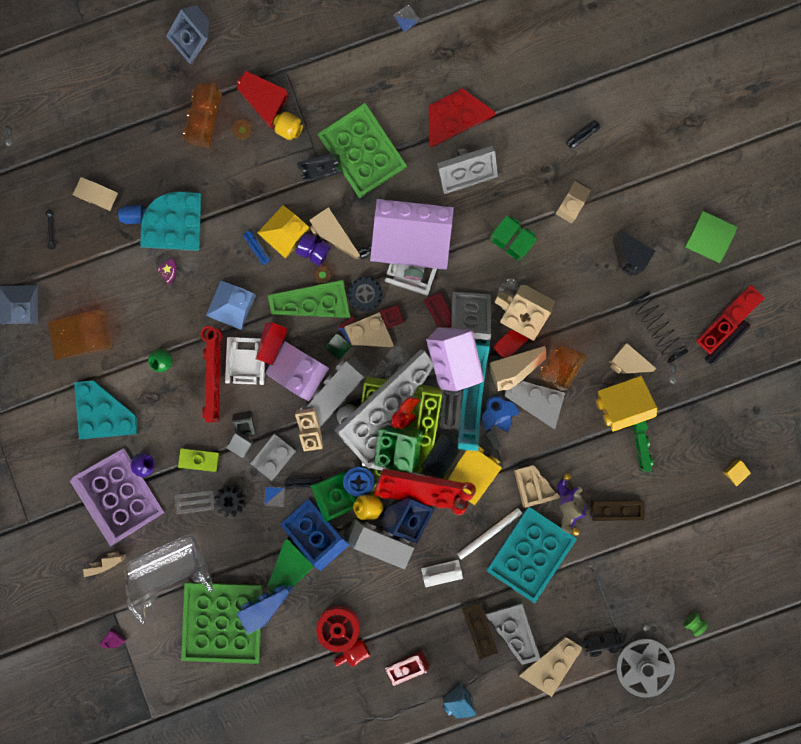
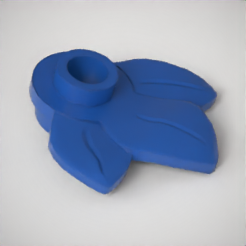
[482,396,519,432]

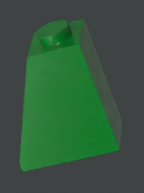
[268,537,314,594]

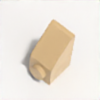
[555,181,591,223]
[608,343,656,374]

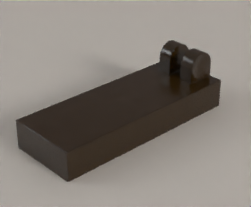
[590,501,644,521]
[462,603,498,660]

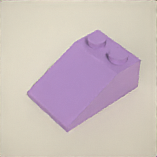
[265,341,329,401]

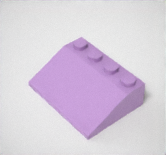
[370,199,454,270]
[70,448,164,547]

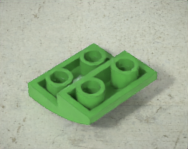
[685,210,737,263]

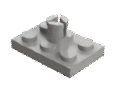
[437,146,498,194]
[451,292,491,340]

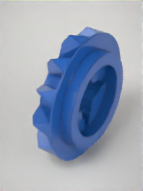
[343,466,374,497]

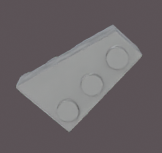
[345,518,414,569]

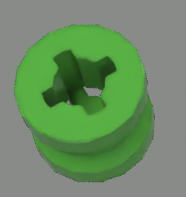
[683,612,709,637]

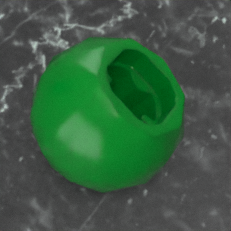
[148,349,173,373]

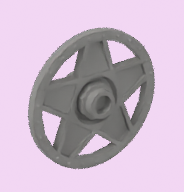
[616,638,675,698]

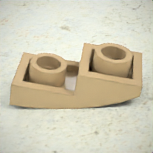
[73,177,118,211]
[295,408,323,451]
[83,552,126,577]

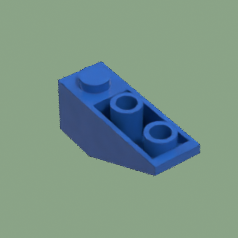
[237,584,294,634]

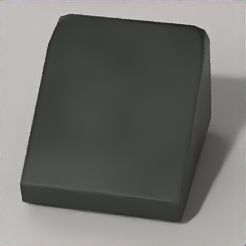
[232,411,255,436]

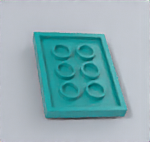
[486,507,577,603]

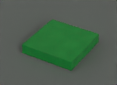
[310,471,356,522]

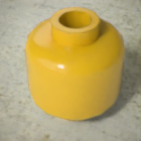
[273,111,303,140]
[353,495,383,520]

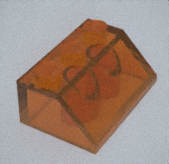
[182,83,222,149]

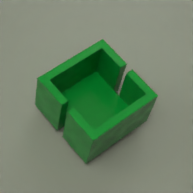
[489,216,537,263]

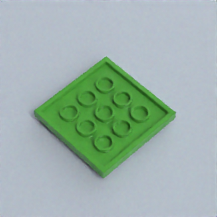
[181,582,262,664]

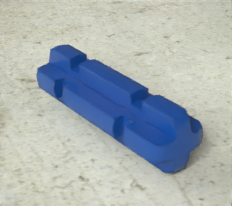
[243,230,271,265]

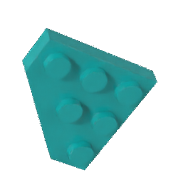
[74,381,138,440]

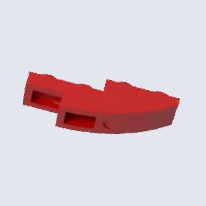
[696,285,765,354]

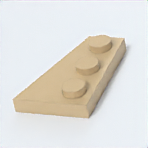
[518,636,582,697]

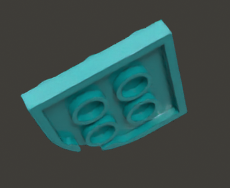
[140,192,201,251]

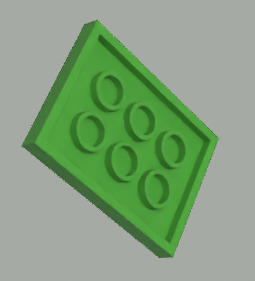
[317,103,407,199]

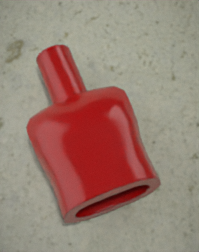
[333,638,371,667]

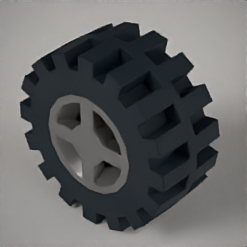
[348,277,383,312]

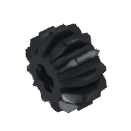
[214,485,246,517]

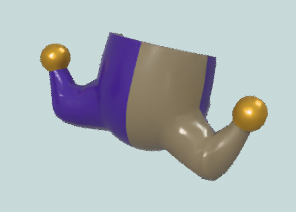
[557,473,586,536]

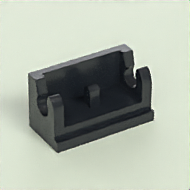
[297,153,343,182]

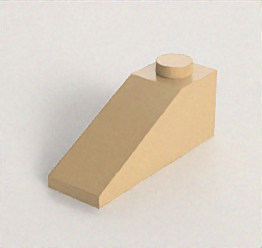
[309,207,360,260]
[490,346,546,391]

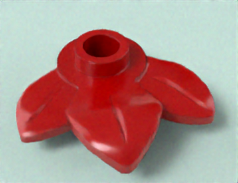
[391,397,420,429]

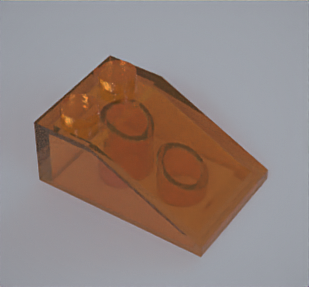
[48,310,112,360]
[539,346,587,391]

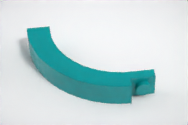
[458,339,490,451]

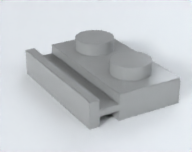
[250,434,296,481]

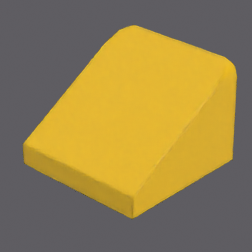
[723,459,750,486]

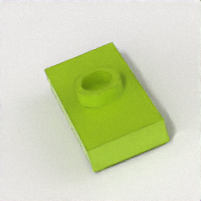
[178,448,219,472]

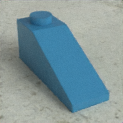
[443,683,476,718]

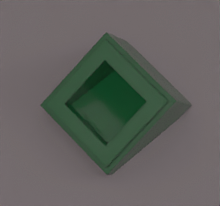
[324,333,352,360]

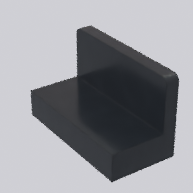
[421,434,466,480]

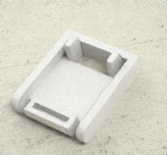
[385,263,437,296]
[225,337,265,385]

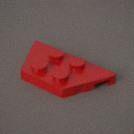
[429,88,495,149]

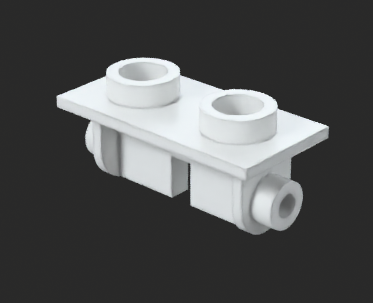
[421,560,463,587]

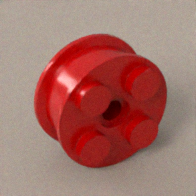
[316,606,360,652]

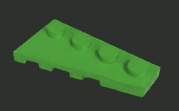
[268,280,351,318]

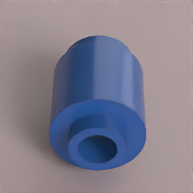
[118,204,147,224]

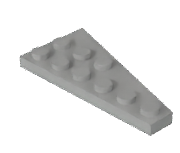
[335,349,433,469]

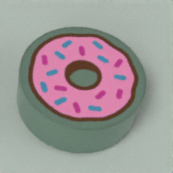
[403,268,423,280]

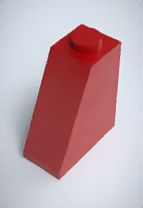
[237,71,289,129]

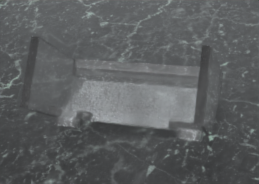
[124,535,214,624]

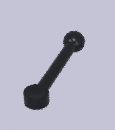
[46,210,56,250]

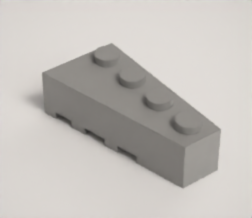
[299,356,371,427]

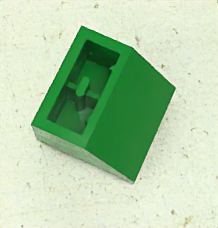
[374,427,423,474]

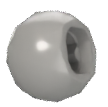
[336,404,358,424]

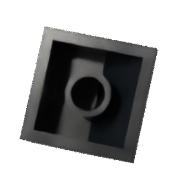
[613,231,656,276]

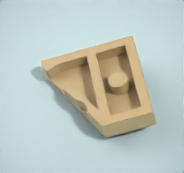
[344,312,394,348]
[514,465,560,508]

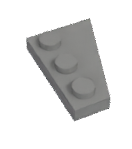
[504,381,565,430]
[485,603,541,665]

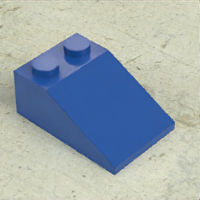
[280,499,349,571]

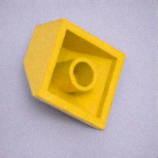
[258,205,311,259]

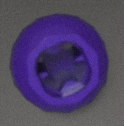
[130,453,155,477]

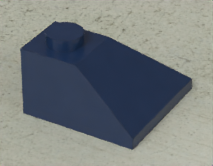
[378,498,434,543]

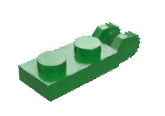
[632,420,654,472]

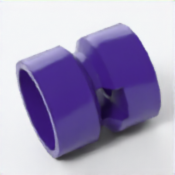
[296,232,331,266]

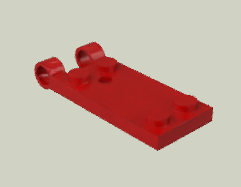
[201,326,223,422]
[374,469,476,515]

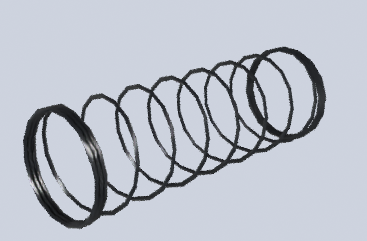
[630,291,689,364]

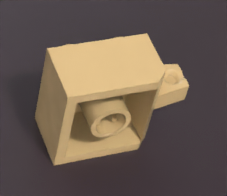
[495,285,556,341]

